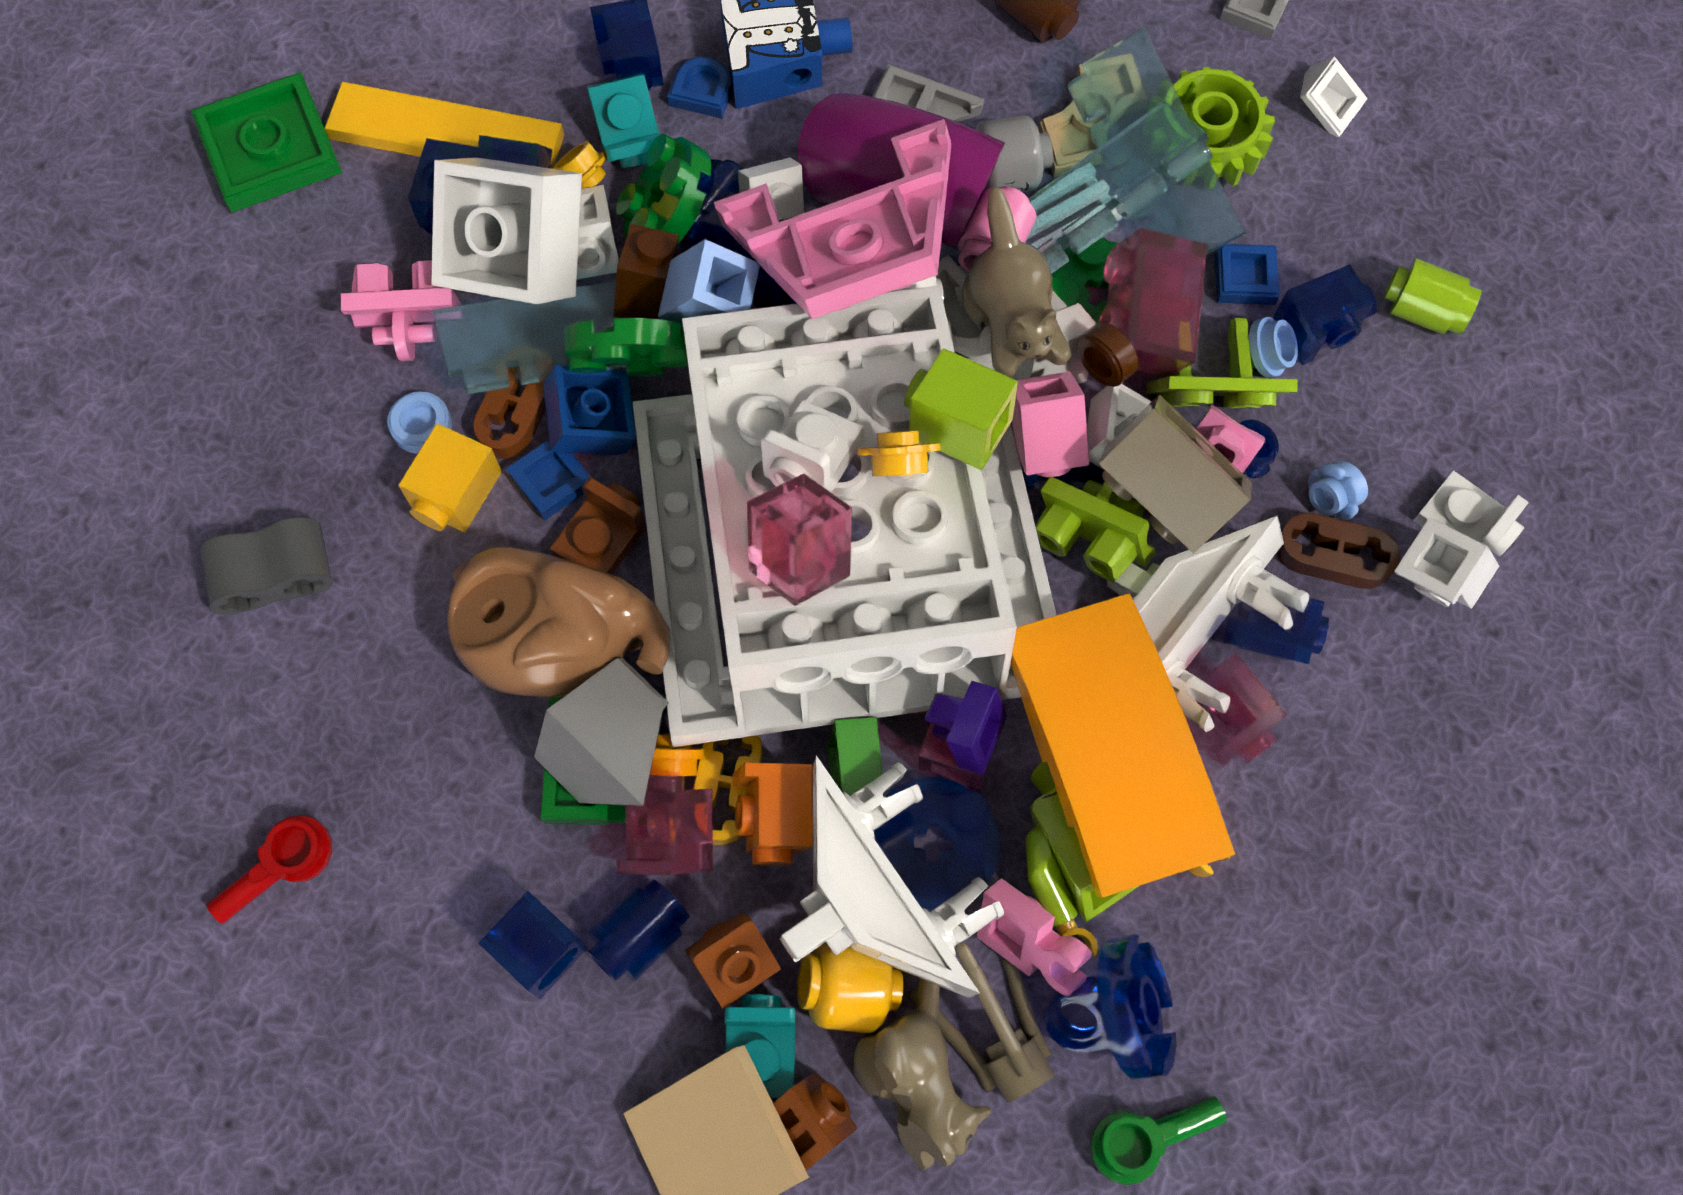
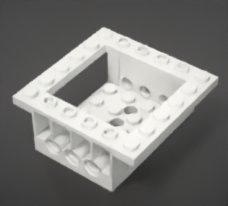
[633,285,1056,747]

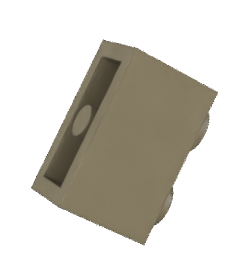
[1099,395,1252,553]

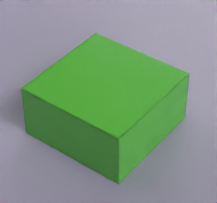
[827,717,885,797]

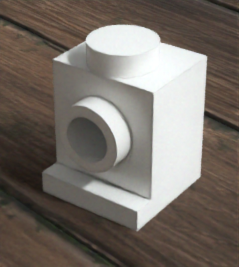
[1394,517,1499,609]

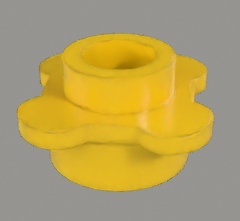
[857,430,941,476]

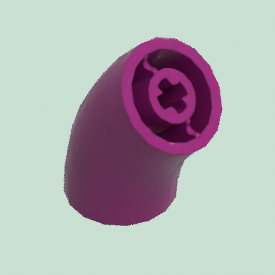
[798,93,1005,249]

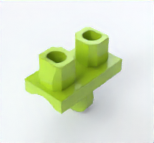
[1035,477,1156,582]

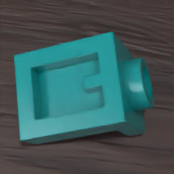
[586,73,660,168]
[724,994,796,1099]

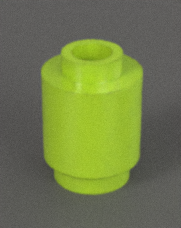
[1383,258,1482,335]

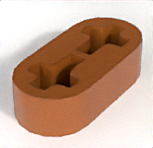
[473,348,553,459]

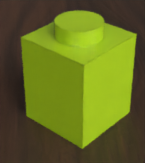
[904,348,1018,470]

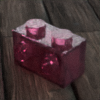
[1099,228,1208,377]

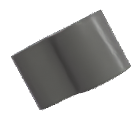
[200,517,333,615]

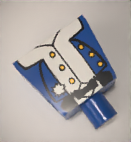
[720,0,853,109]

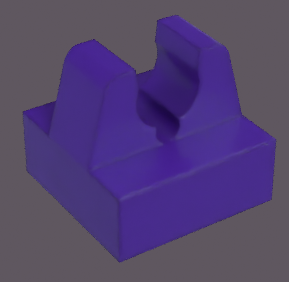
[925,680,1007,775]

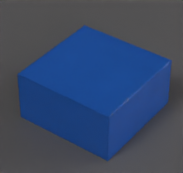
[543,365,637,455]

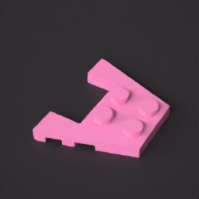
[714,119,952,319]

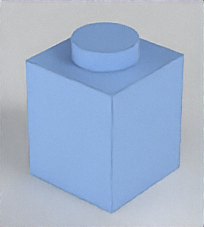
[658,239,760,327]

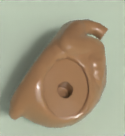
[447,547,671,698]

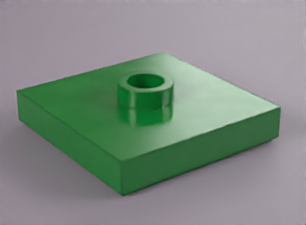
[191,72,343,213]

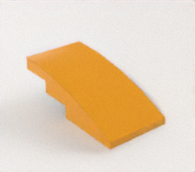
[1010,593,1235,898]

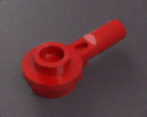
[206,815,332,924]

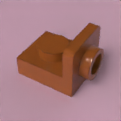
[550,477,646,575]
[685,912,781,1009]
[773,1072,857,1171]

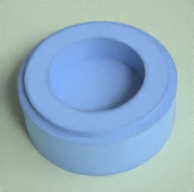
[387,392,452,454]

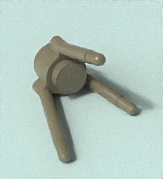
[910,943,1055,1103]

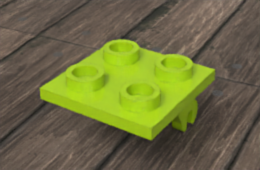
[1146,316,1298,409]

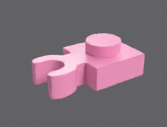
[977,878,1092,997]

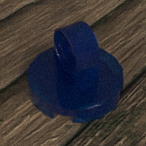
[1044,934,1177,1079]

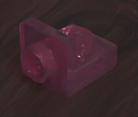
[1205,653,1287,766]

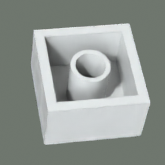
[431,158,582,304]

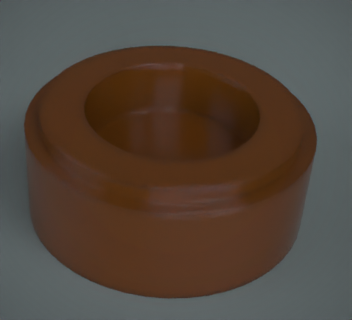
[1077,322,1138,387]

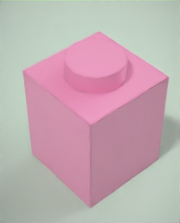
[1012,371,1089,477]

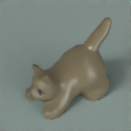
[962,186,1072,377]
[853,978,991,1171]

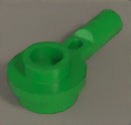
[1090,1096,1226,1185]

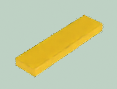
[325,82,565,169]

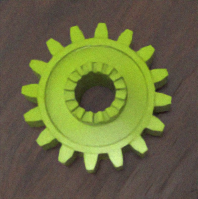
[1144,67,1275,190]

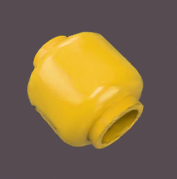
[797,942,903,1033]

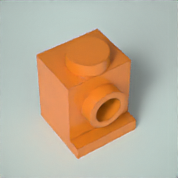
[733,762,813,866]

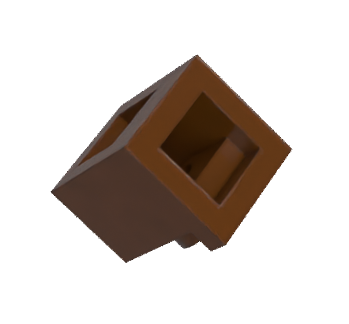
[613,223,679,320]

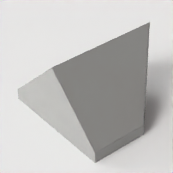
[534,658,669,806]

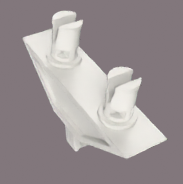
[1106,515,1309,732]
[780,755,1004,998]

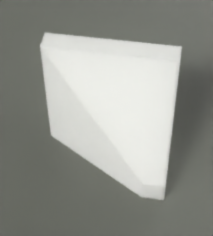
[1300,56,1368,138]

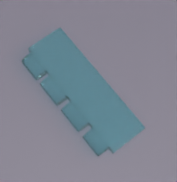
[1067,27,1246,269]
[1026,101,1212,274]
[433,281,683,395]

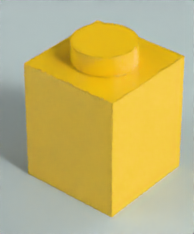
[398,423,502,533]

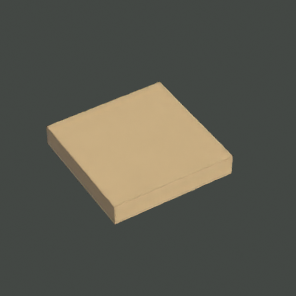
[623,1045,809,1195]

